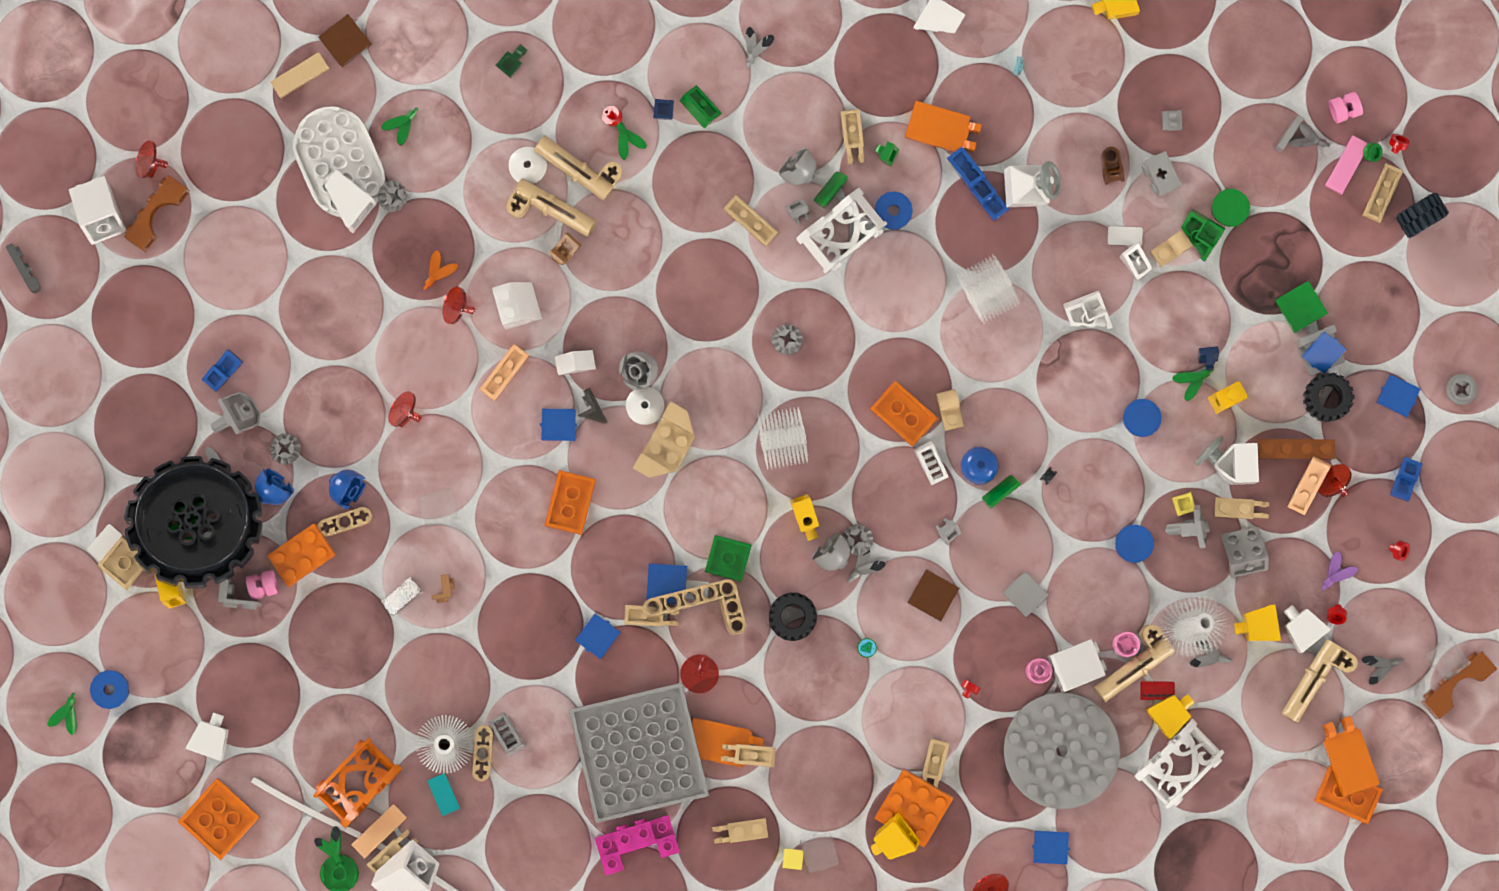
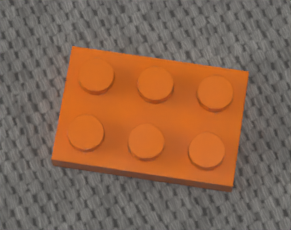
[267,523,336,587]

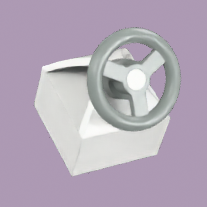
[1004,161,1061,207]
[1195,436,1259,485]

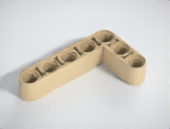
[642,579,746,635]

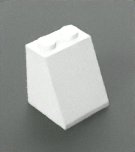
[325,170,377,233]
[69,176,126,245]
[492,282,542,330]
[1047,639,1107,692]
[371,840,440,891]

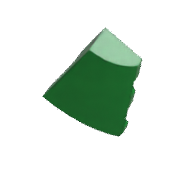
[1181,209,1226,262]

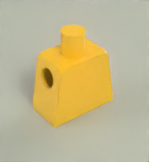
[1092,0,1140,20]
[1207,380,1249,414]
[790,494,819,541]
[155,573,187,609]
[1234,604,1281,641]
[1146,694,1195,739]
[871,813,920,859]

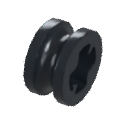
[1039,466,1057,485]

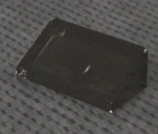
[381,577,423,617]

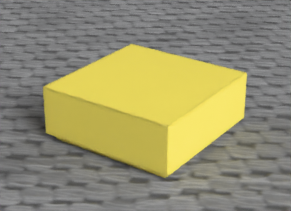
[1172,492,1195,516]
[782,848,804,870]

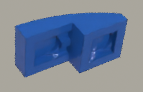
[201,349,244,392]
[1390,457,1423,502]

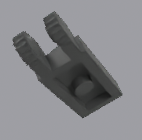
[6,243,41,293]

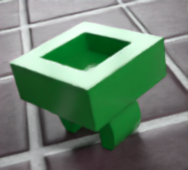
[875,141,899,167]

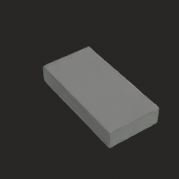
[1275,115,1305,153]

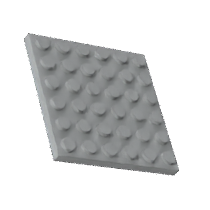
[569,683,709,823]

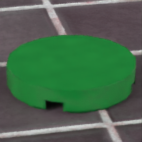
[1211,189,1250,227]
[320,854,359,891]

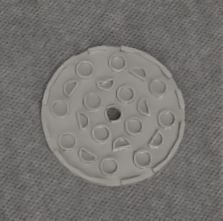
[1004,693,1120,809]

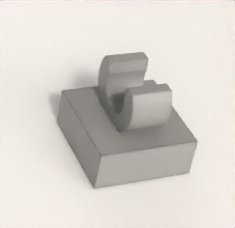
[1161,110,1182,131]
[785,199,809,224]
[936,518,962,545]

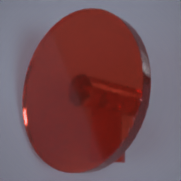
[136,140,168,178]
[442,286,475,324]
[388,391,422,427]
[1318,464,1352,498]
[680,655,719,693]
[973,874,1009,891]

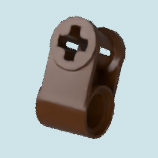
[1101,146,1125,185]

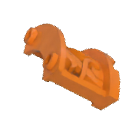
[313,737,403,829]

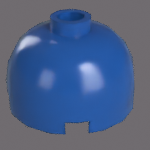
[960,447,999,485]
[255,468,294,505]
[329,469,366,509]

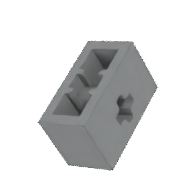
[1142,151,1182,197]

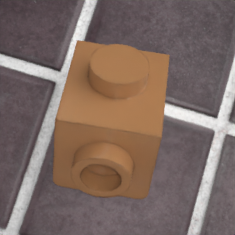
[549,232,582,265]
[431,574,455,603]

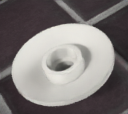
[509,147,547,184]
[626,387,664,425]

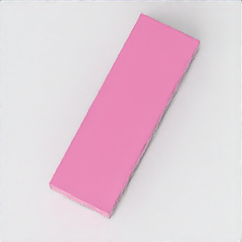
[1325,135,1368,195]

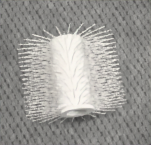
[957,255,1020,324]
[758,407,808,470]
[1160,594,1229,657]
[415,715,475,774]

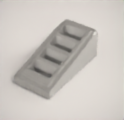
[488,712,526,757]

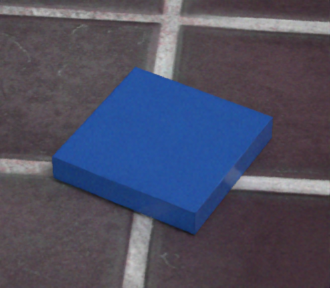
[646,564,687,604]

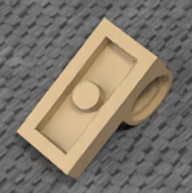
[1150,230,1193,268]
[936,389,964,431]

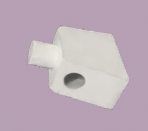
[1284,605,1330,653]
[186,713,229,761]

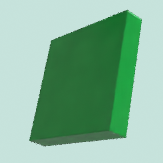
[1275,281,1328,333]
[705,535,752,582]

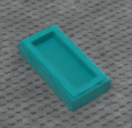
[427,773,460,816]

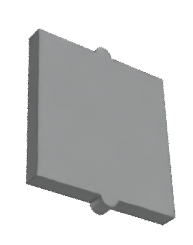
[1003,571,1049,617]

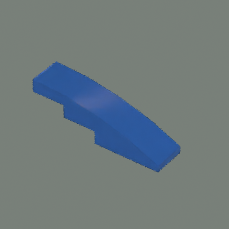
[947,147,1009,222]

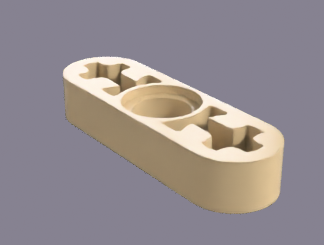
[318,507,373,537]
[472,725,493,781]

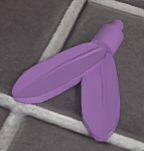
[1321,552,1358,590]

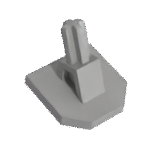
[211,391,261,434]
[1165,505,1210,548]

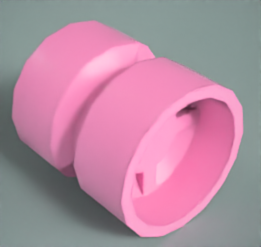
[1329,91,1363,124]
[246,570,279,601]
[1112,632,1140,657]
[1026,658,1053,684]

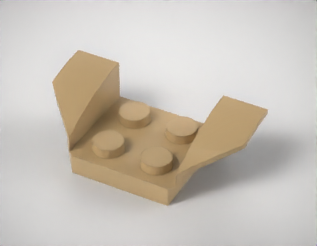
[633,401,695,478]

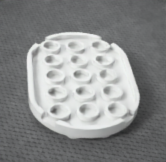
[293,107,386,217]

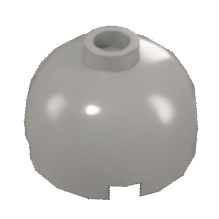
[779,148,816,185]
[619,351,658,390]
[812,533,851,571]

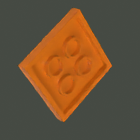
[874,768,954,848]
[177,778,260,861]

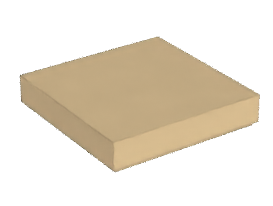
[97,536,144,590]

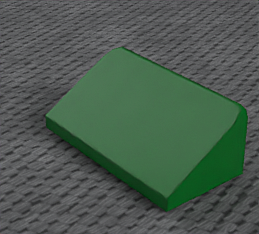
[680,85,722,128]
[813,171,848,209]
[982,475,1021,509]

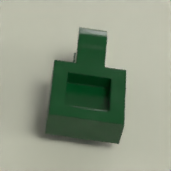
[495,44,527,78]

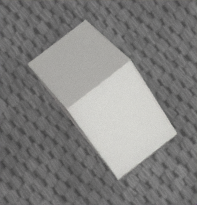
[1119,243,1152,280]
[555,350,596,376]

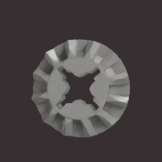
[378,181,408,212]
[772,324,803,355]
[1446,374,1477,405]
[270,434,301,464]
[843,524,873,555]

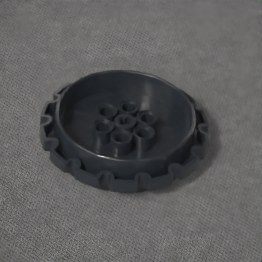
[124,456,263,589]

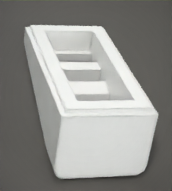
[914,441,949,485]

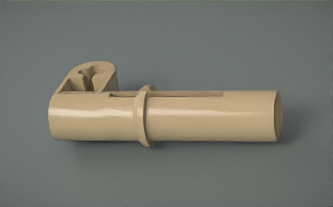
[534,135,622,201]
[506,178,597,237]
[1094,625,1175,702]
[1281,639,1358,723]

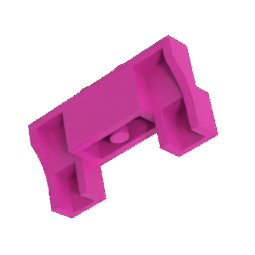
[595,815,680,876]

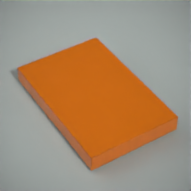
[870,380,938,447]
[544,470,596,535]
[1314,766,1383,825]

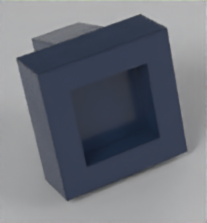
[653,99,674,120]
[1198,346,1219,371]

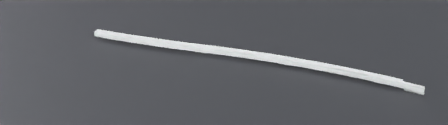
[251,777,458,891]

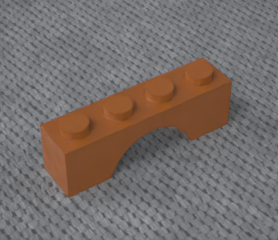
[124,175,190,253]
[1255,439,1335,460]
[1421,651,1497,719]

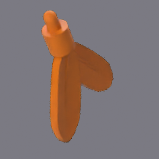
[423,250,458,290]

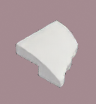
[913,0,965,34]
[1063,291,1113,329]

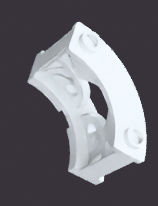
[796,188,887,274]
[1134,719,1224,809]

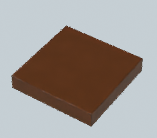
[318,14,372,67]
[907,569,960,622]

